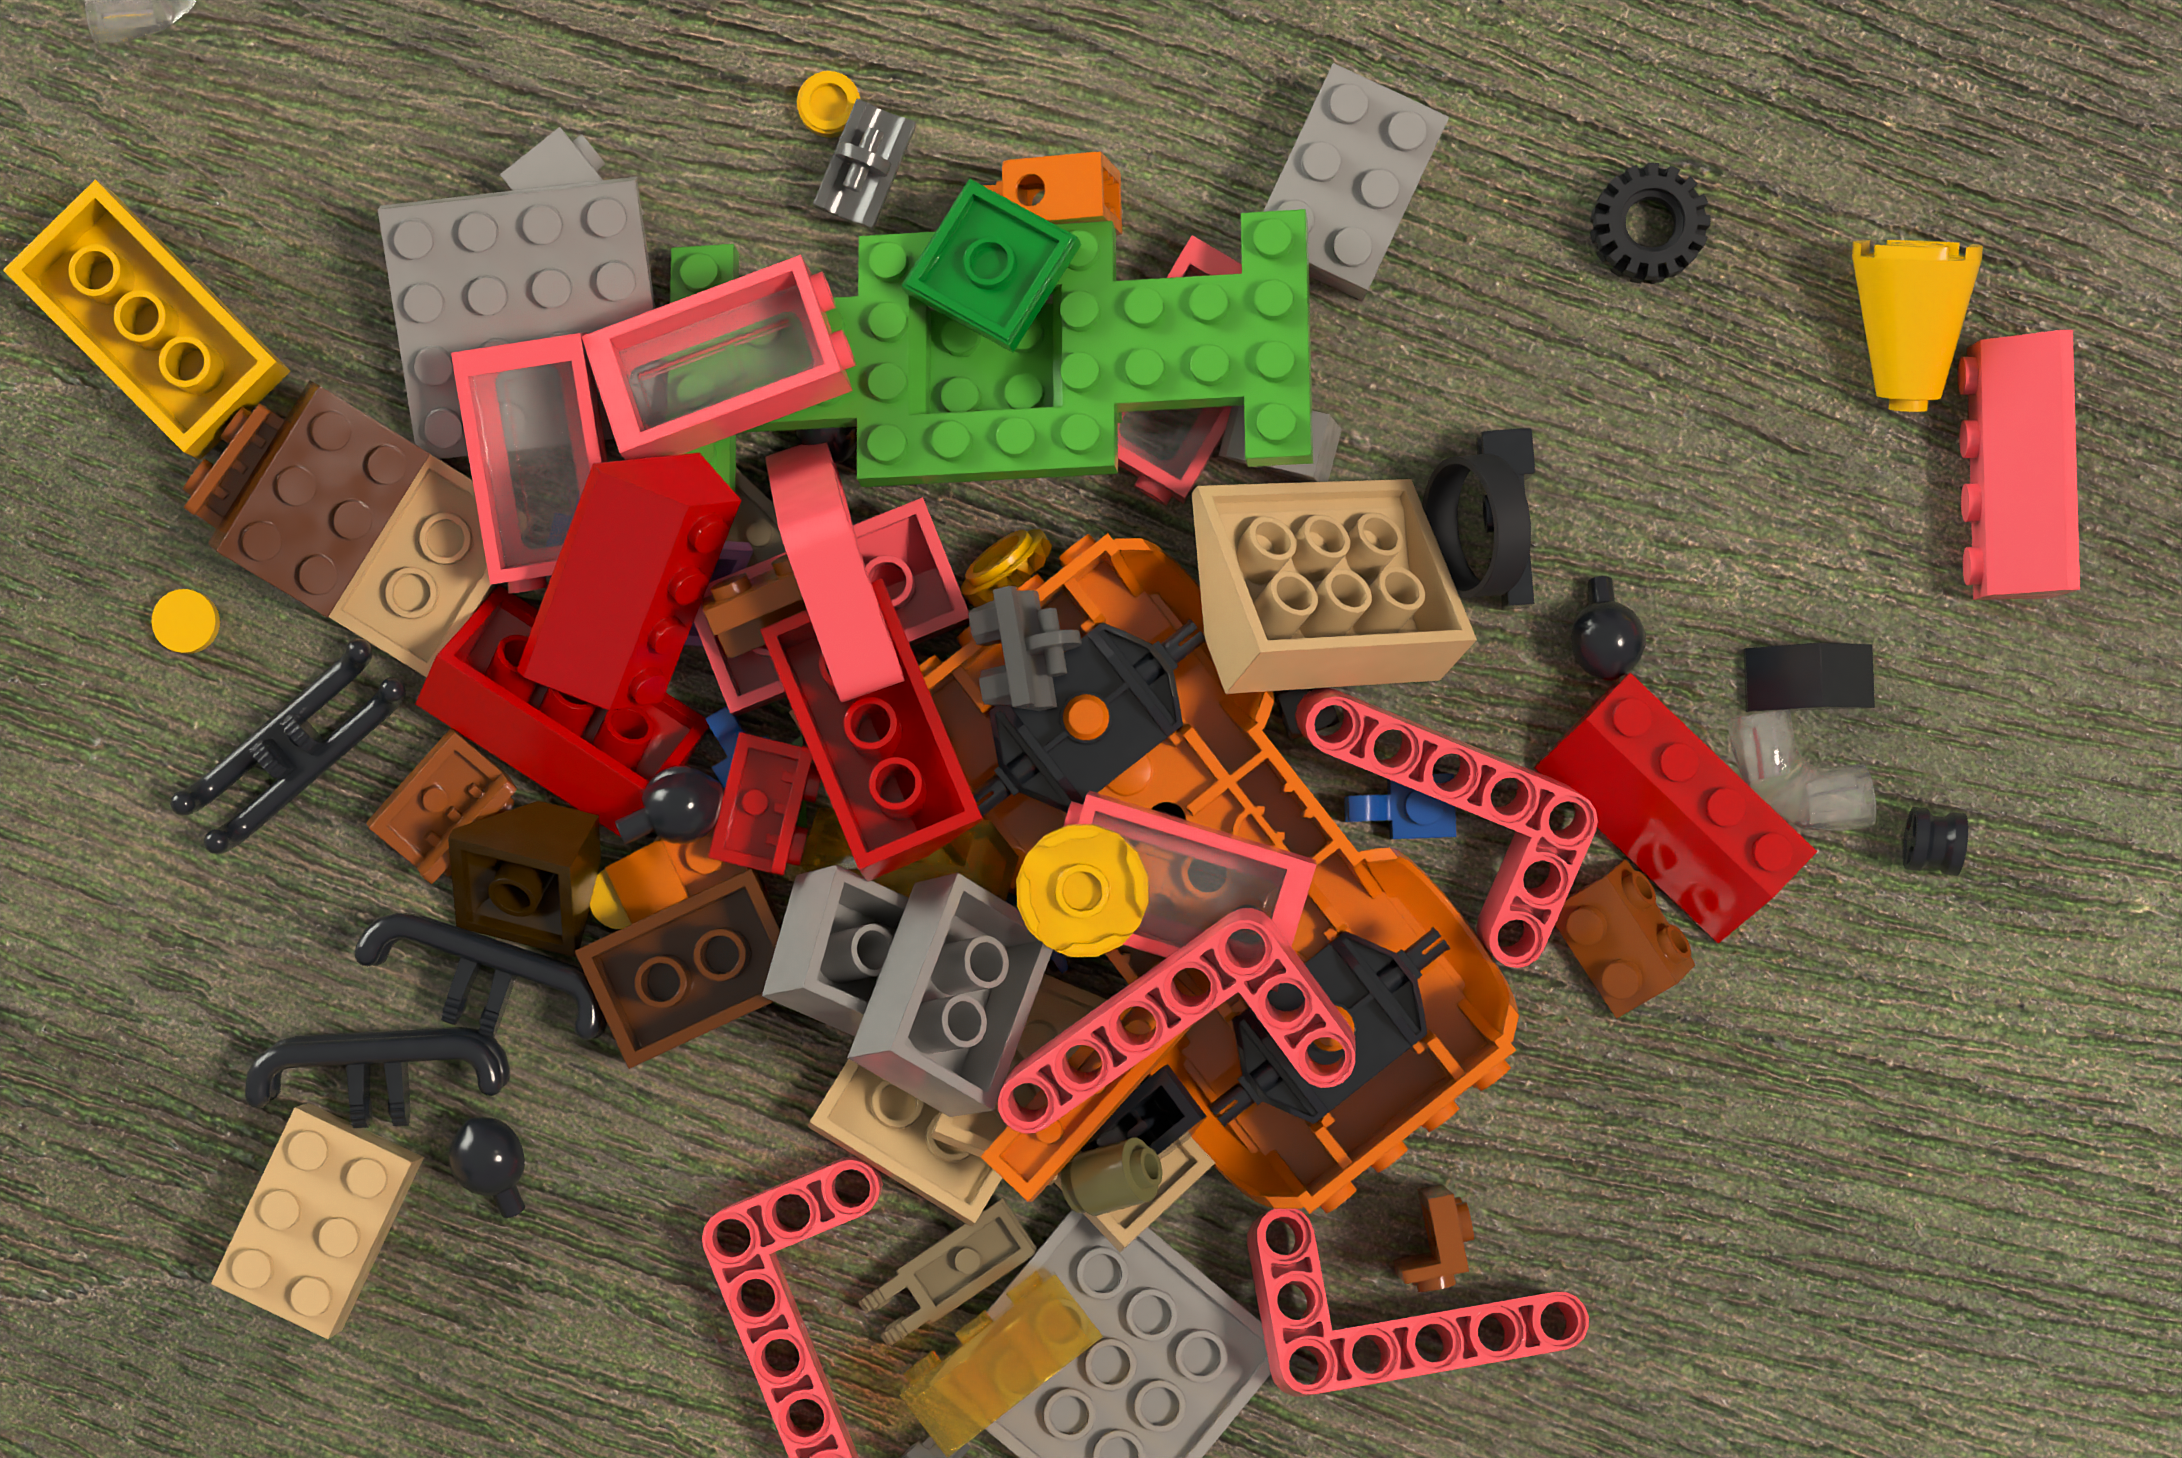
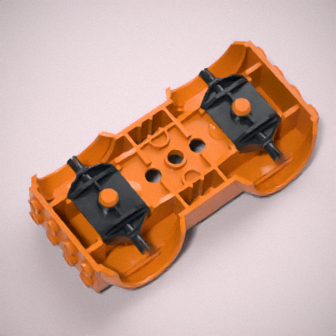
[919,533,1519,1214]

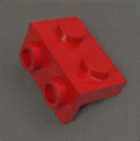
[708,732,821,876]

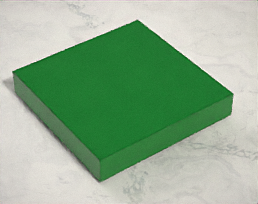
[901,179,1081,353]

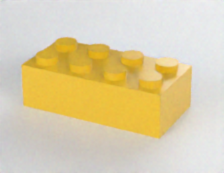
[3,180,291,460]

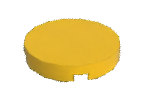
[1016,824,1149,957]

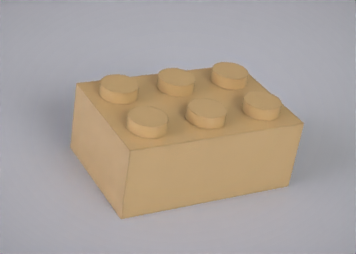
[211,1103,424,1339]

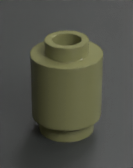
[1061,1138,1163,1216]

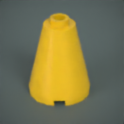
[1852,240,1983,412]

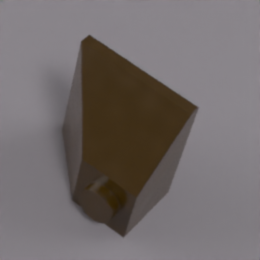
[448,801,601,957]

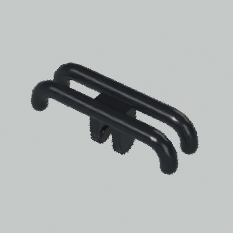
[170,638,406,854]
[354,913,607,1040]
[245,1027,510,1128]

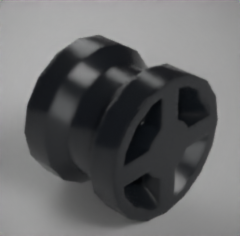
[1902,807,1969,876]

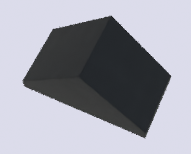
[1744,642,1875,712]
[1080,1064,1207,1160]

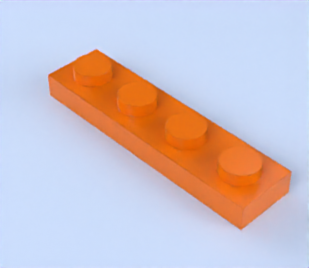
[980,961,1197,1202]

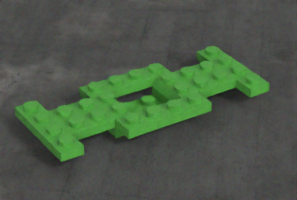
[668,209,1313,492]

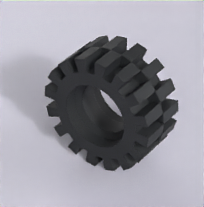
[1590,163,1711,284]

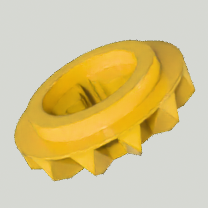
[961,529,1052,607]

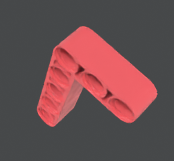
[765,442,905,703]
[1295,688,1598,968]
[998,908,1356,1133]
[702,1156,883,1458]
[1247,1209,1589,1397]

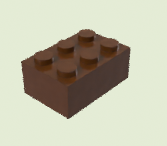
[208,380,430,618]
[575,869,782,1069]

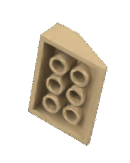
[1192,479,1477,694]

